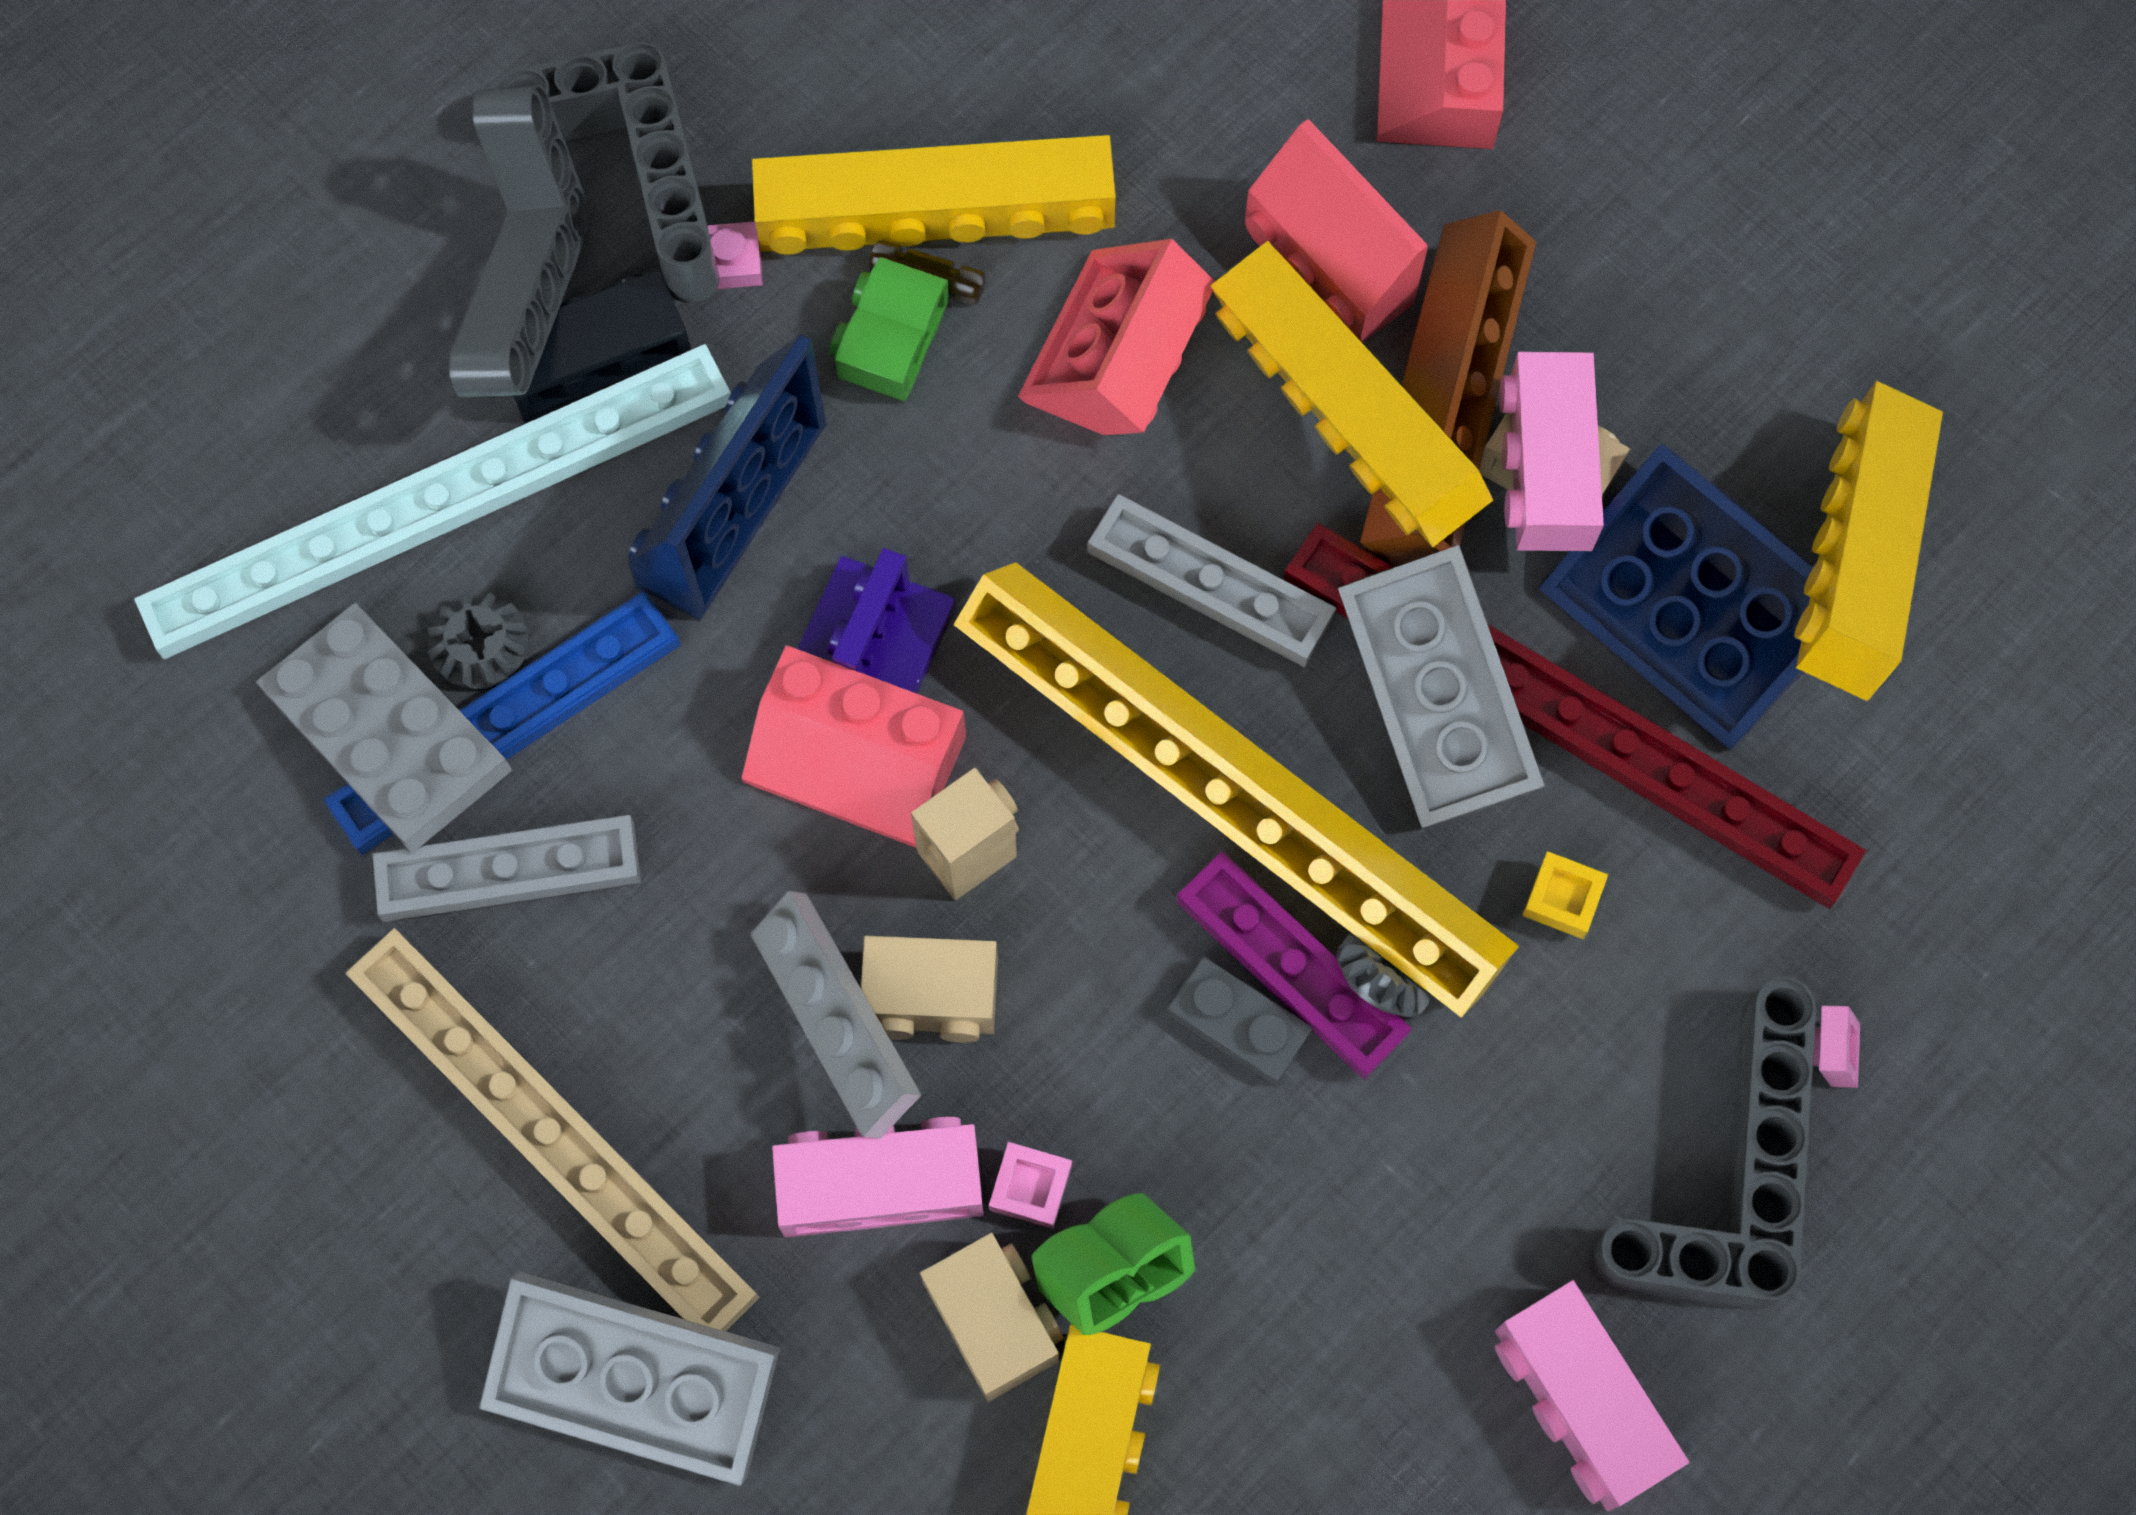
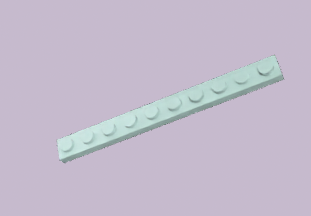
[134,344,731,659]

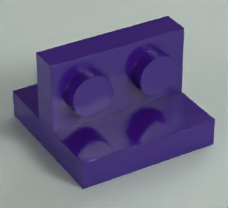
[797,548,956,694]

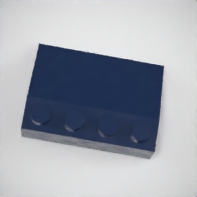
[628,334,827,621]
[1538,443,1814,750]

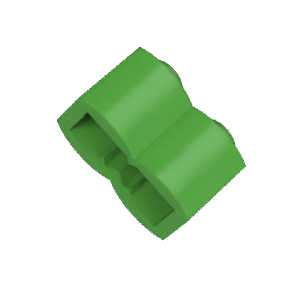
[829,257,949,402]
[1032,1193,1195,1335]

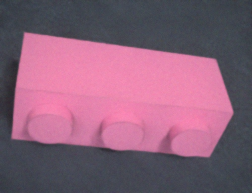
[1499,352,1604,551]
[772,1117,984,1238]
[1494,1280,1690,1512]

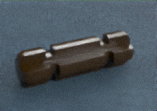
[869,240,985,305]

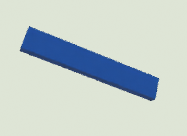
[323,591,681,855]

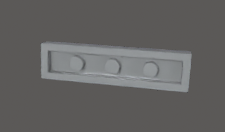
[1087,494,1336,668]
[373,815,641,922]
[750,891,921,1138]

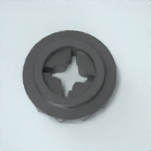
[427,591,529,689]
[1336,934,1431,1017]

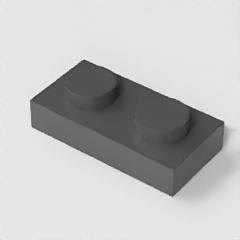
[1167,956,1313,1087]

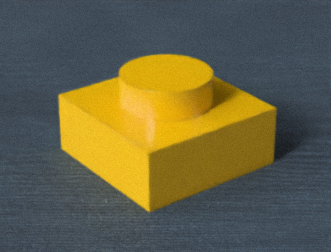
[1522,851,1609,939]

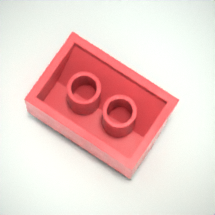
[1376,0,1506,149]
[1245,119,1428,343]
[1018,239,1215,435]
[741,645,966,848]

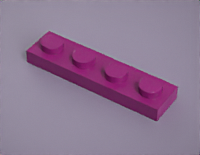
[1176,851,1412,1081]

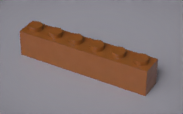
[1360,210,1536,568]

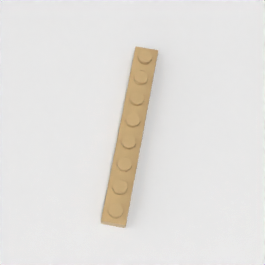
[345,928,759,1331]

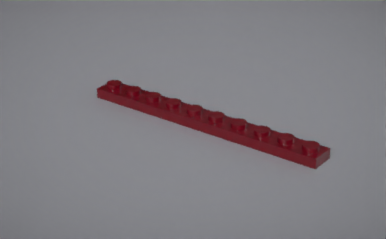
[1283,523,1867,910]

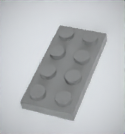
[1338,545,1545,829]
[256,603,512,853]
[479,1272,780,1486]

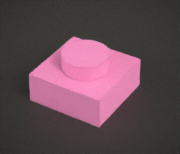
[707,221,763,289]
[1813,1006,1860,1088]
[989,1142,1072,1229]

